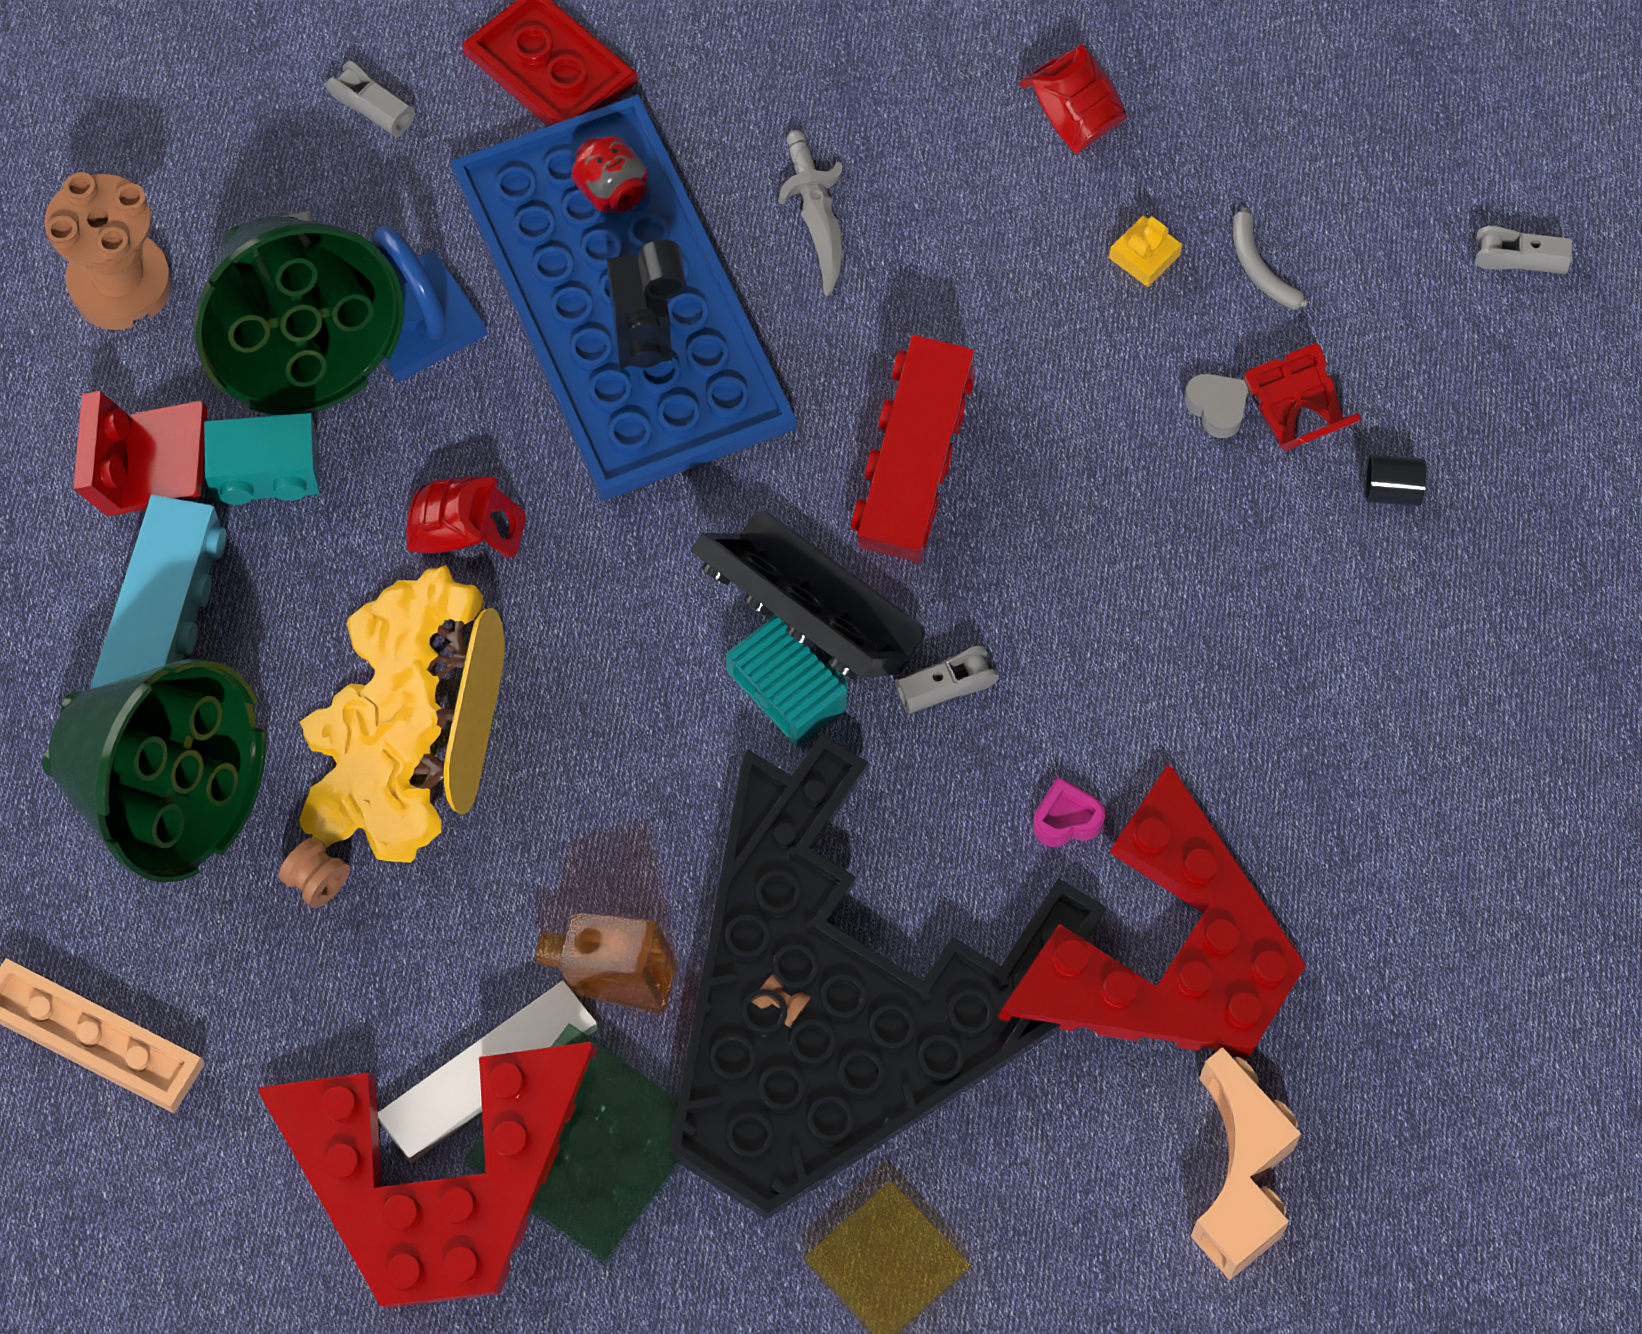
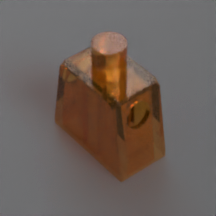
[536,913,678,1015]

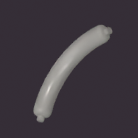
[1233,208,1308,310]

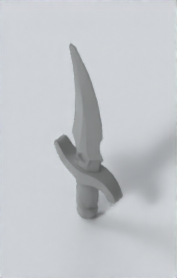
[778,130,843,296]

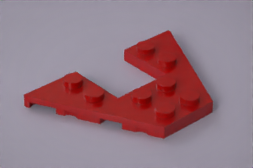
[998,765,1306,1058]
[258,1042,598,1308]

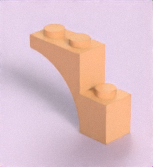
[1191,1047,1301,1280]

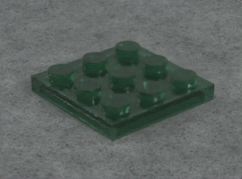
[464,1023,680,1266]

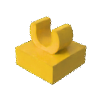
[1109,215,1183,287]

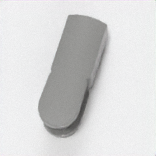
[325,61,415,138]
[1476,226,1572,274]
[895,646,999,715]

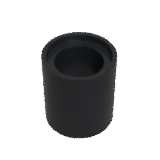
[1365,455,1426,506]

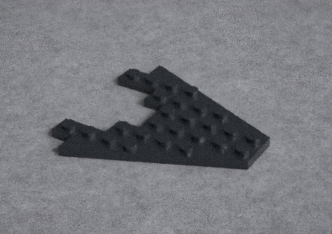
[668,734,1106,1220]

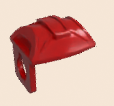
[1018,44,1128,155]
[406,476,526,558]

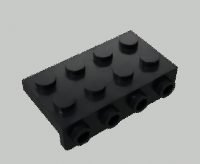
[690,511,925,680]

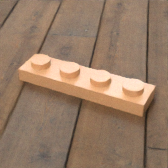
[0,958,205,1114]

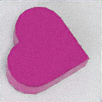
[1033,777,1105,847]

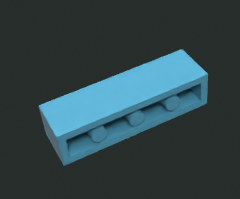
[90,495,226,689]

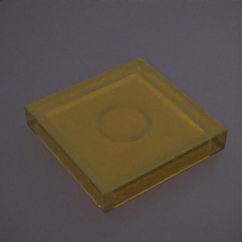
[804,1180,970,1334]

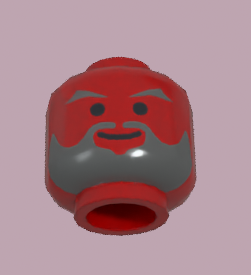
[571,136,648,213]

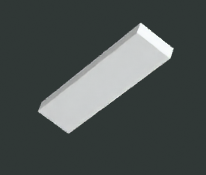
[378,980,598,1164]

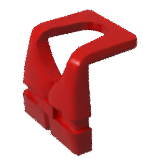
[1243,343,1362,451]

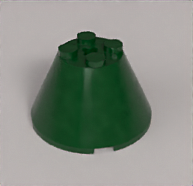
[193,216,404,415]
[42,658,266,883]

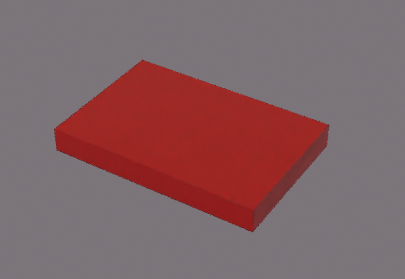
[462,0,638,126]

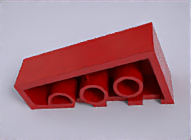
[851,334,976,563]

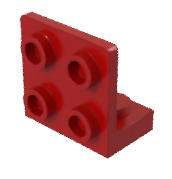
[73,391,208,516]

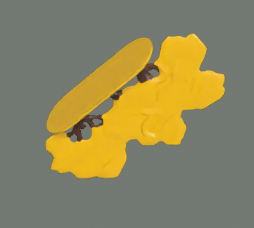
[299,565,505,863]

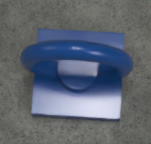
[372,226,487,383]

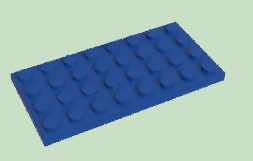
[450,95,797,502]

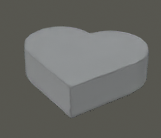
[1184,374,1248,438]

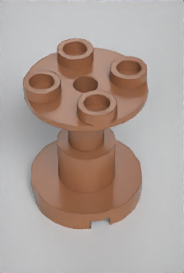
[44,172,172,330]

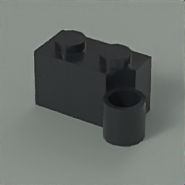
[607,240,687,368]

